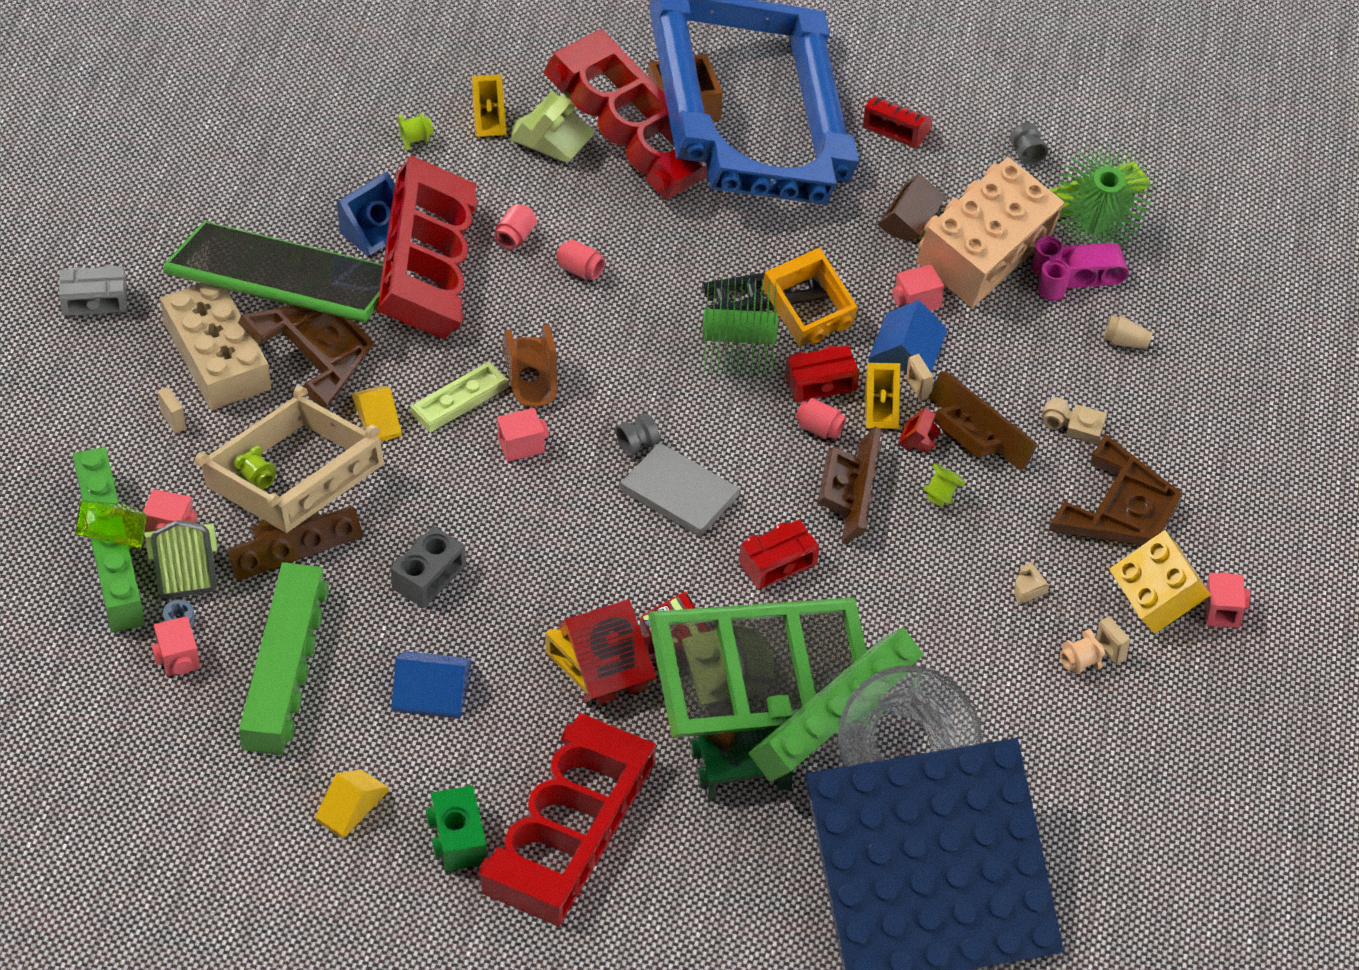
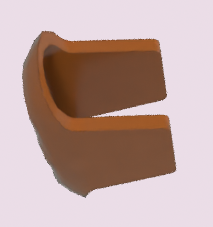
[502,324,558,407]

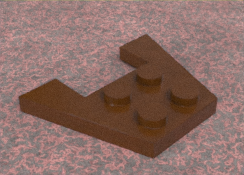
[238,299,374,409]
[1049,434,1183,545]

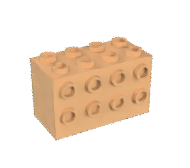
[916,157,1065,308]

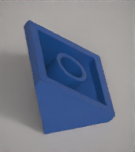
[337,171,395,256]
[868,300,947,373]
[391,651,472,719]

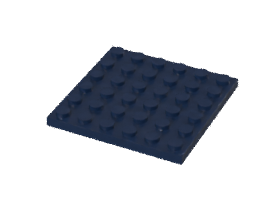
[804,737,1064,970]

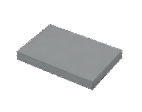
[620,442,740,537]

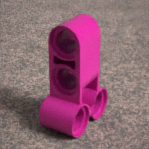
[1031,236,1129,301]

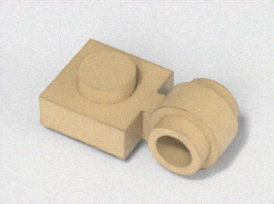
[1041,397,1107,445]

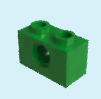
[425,785,487,872]

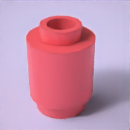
[494,204,537,250]
[556,239,605,280]
[796,398,847,440]

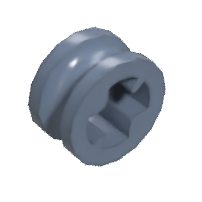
[163,600,195,629]

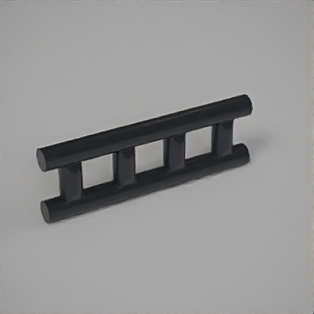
[702,272,830,311]

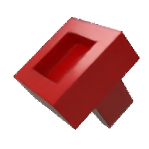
[898,407,941,453]

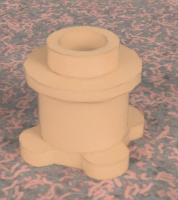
[1060,629,1105,674]

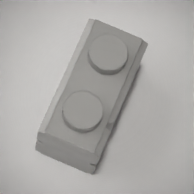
[59,265,127,316]

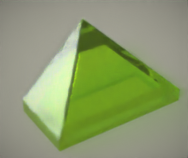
[75,500,147,548]

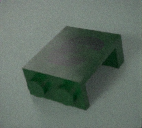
[689,729,793,802]

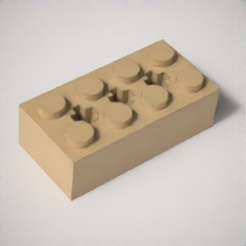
[160,283,271,411]

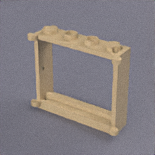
[195,385,384,533]

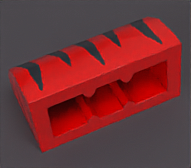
[863,96,932,149]

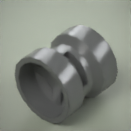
[1010,123,1048,166]
[616,413,660,456]

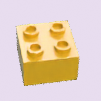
[1109,530,1211,634]

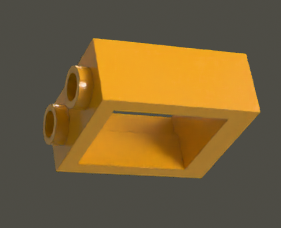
[763,248,858,347]

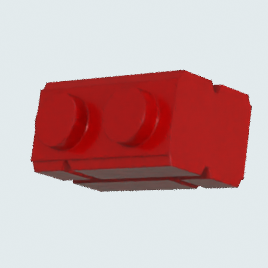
[785,345,859,403]
[739,519,819,590]

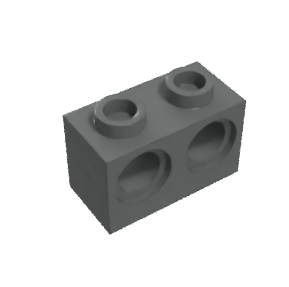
[390,526,466,609]

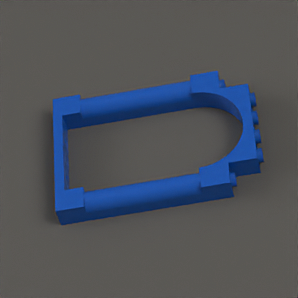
[649,0,859,205]

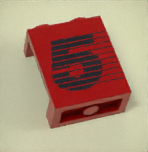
[559,599,657,706]

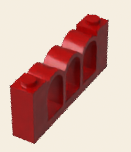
[543,28,708,201]
[377,155,478,340]
[478,713,656,927]

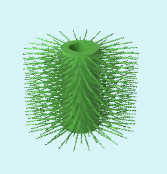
[1056,143,1155,249]
[702,277,778,376]

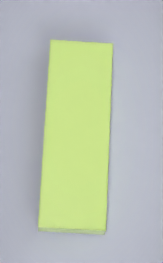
[411,361,509,433]

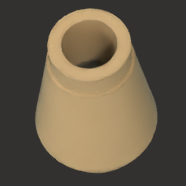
[1103,315,1153,350]

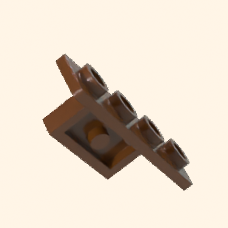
[929,371,1037,470]
[817,426,882,544]
[227,506,363,581]

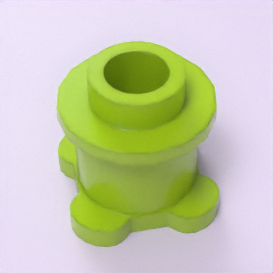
[397,112,434,151]
[233,446,277,489]
[923,463,966,507]

